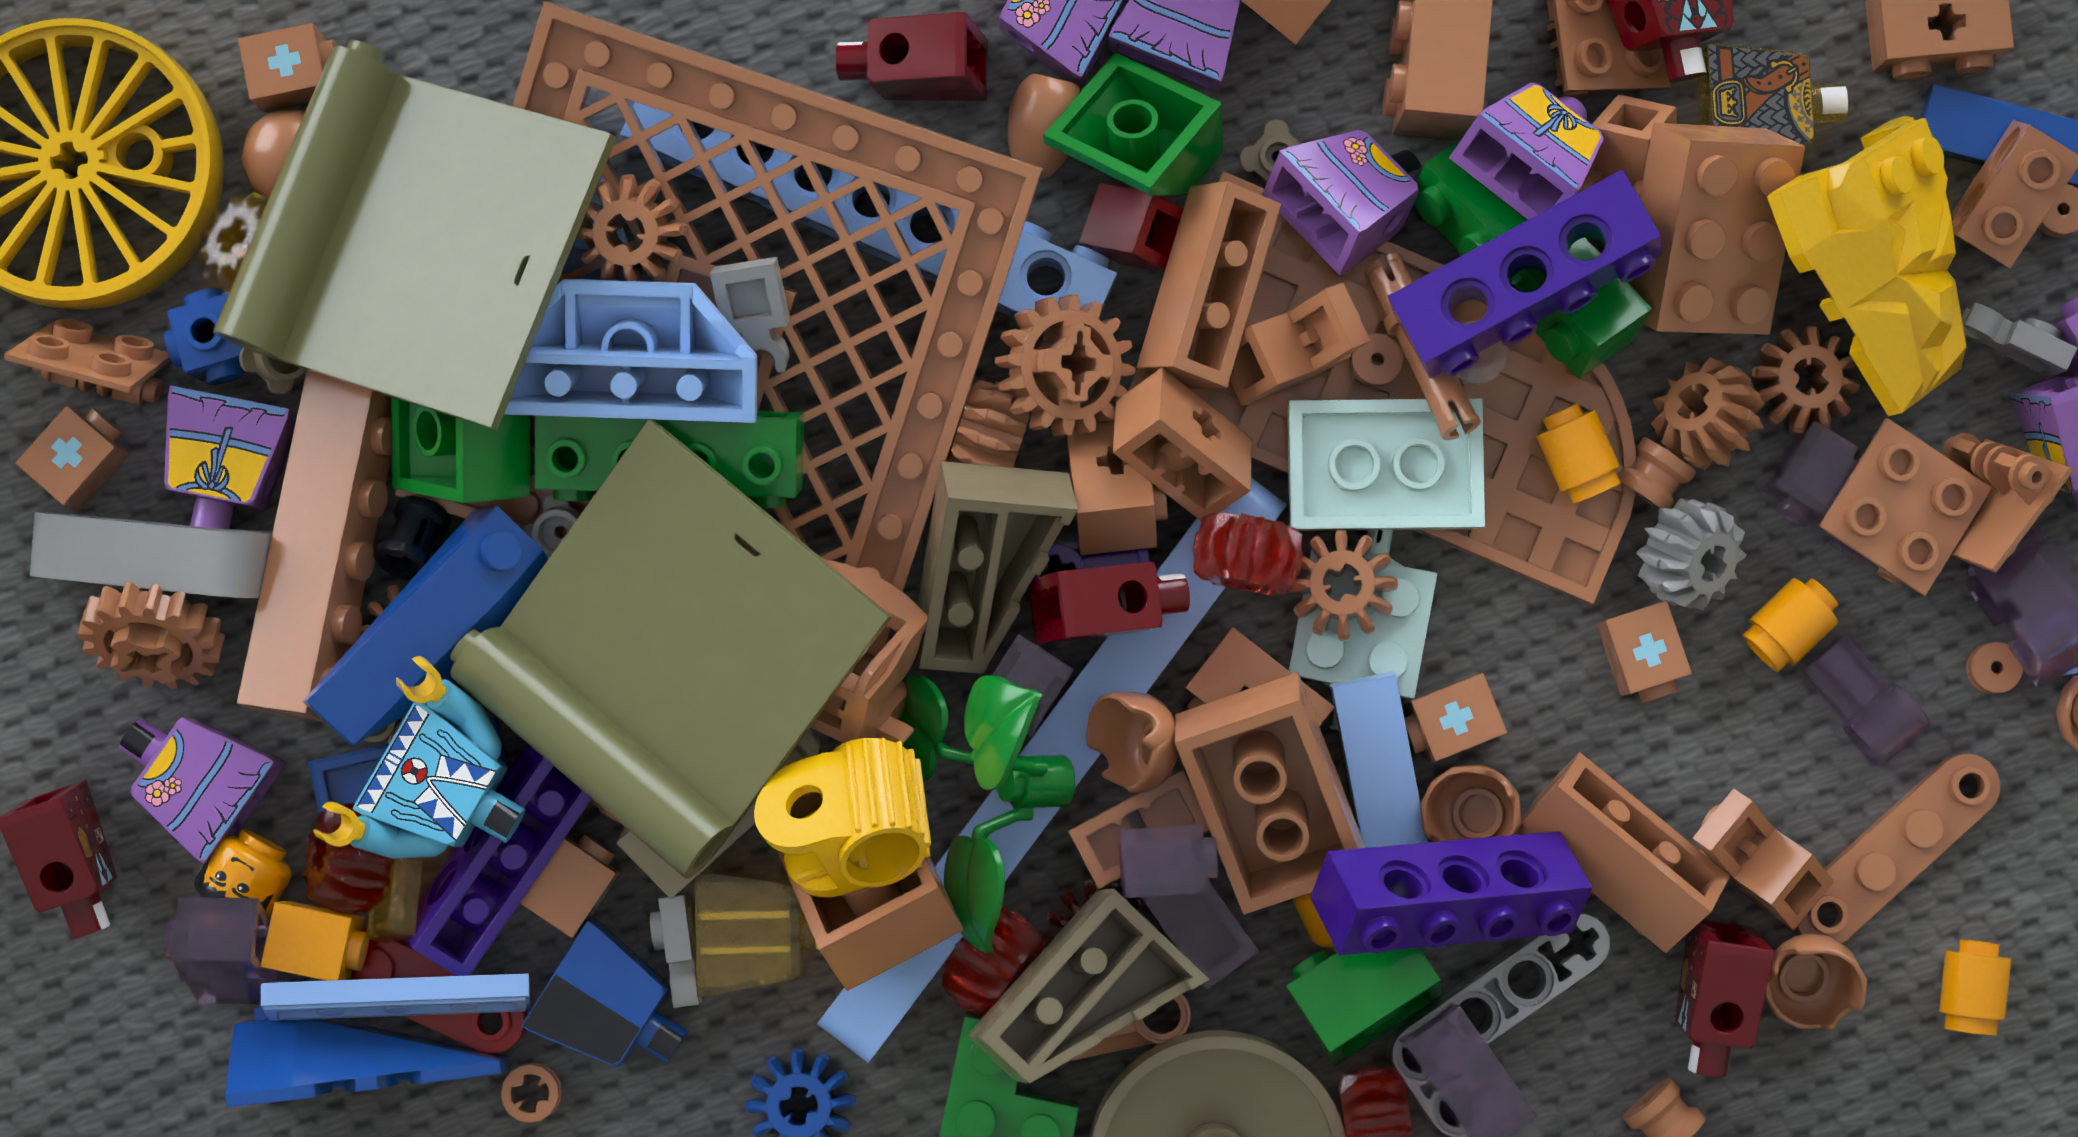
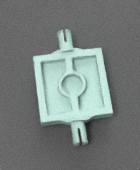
[1289,530,1437,731]

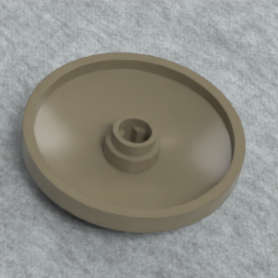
[1089,1030,1346,1137]

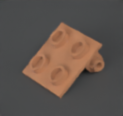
[1547,0,1671,99]
[4,319,171,406]
[1818,418,1992,596]
[1943,433,2074,573]

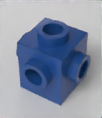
[164,288,245,385]

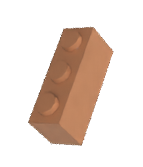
[1136,181,1281,389]
[1518,752,1730,953]

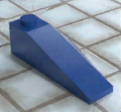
[302,505,548,745]

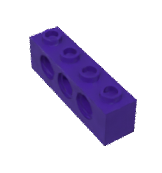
[1388,169,1662,378]
[401,744,592,976]
[1310,831,1593,956]

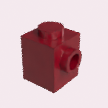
[1079,183,1183,272]

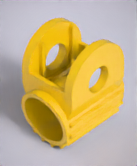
[754,738,931,897]

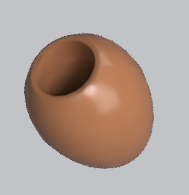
[1007,73,1081,179]

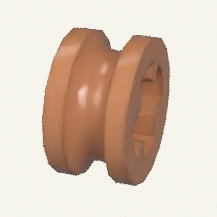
[501,1062,563,1123]

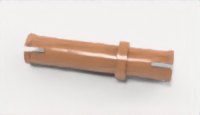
[1364,253,1481,440]

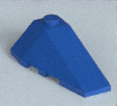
[225,1007,511,1107]

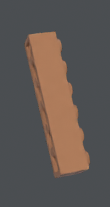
[237,370,392,722]

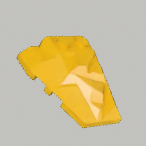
[1766,116,1967,416]

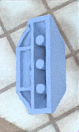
[504,279,757,423]

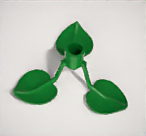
[899,675,1075,953]

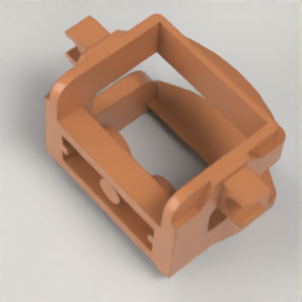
[810,558,928,745]

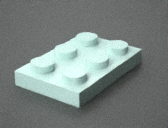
[1287,398,1485,531]

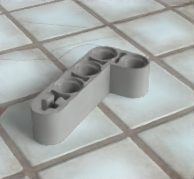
[30,512,273,598]
[1387,913,1610,1137]

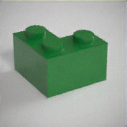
[939,1012,1079,1137]

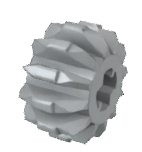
[1636,498,1747,610]

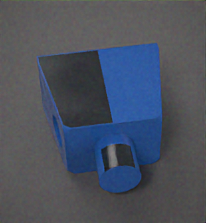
[521,919,689,1067]

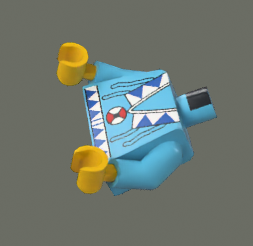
[313,656,526,859]

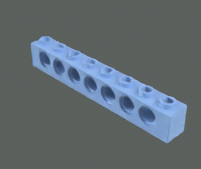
[620,102,1117,331]

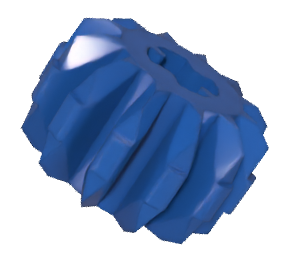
[745,1048,856,1137]

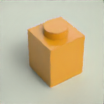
[260,901,369,981]

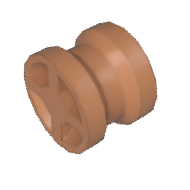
[1617,437,1696,510]
[1622,1077,1706,1137]

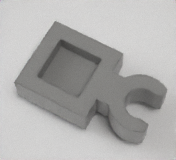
[710,257,790,372]
[1961,302,2078,379]
[650,894,703,1008]

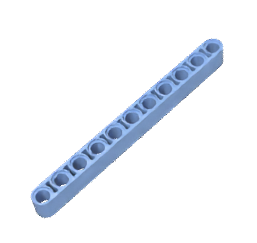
[817,477,1287,1063]

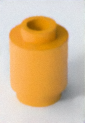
[1536,403,1620,504]
[1742,578,1839,672]
[1939,939,2011,1035]

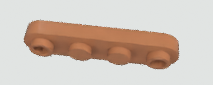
[1795,754,2000,943]

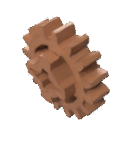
[995,294,1135,437]
[77,582,225,689]

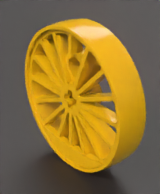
[0,18,224,310]

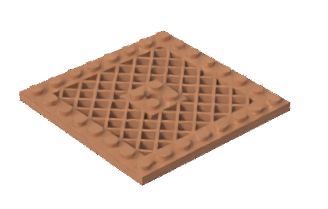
[395,2,1043,656]

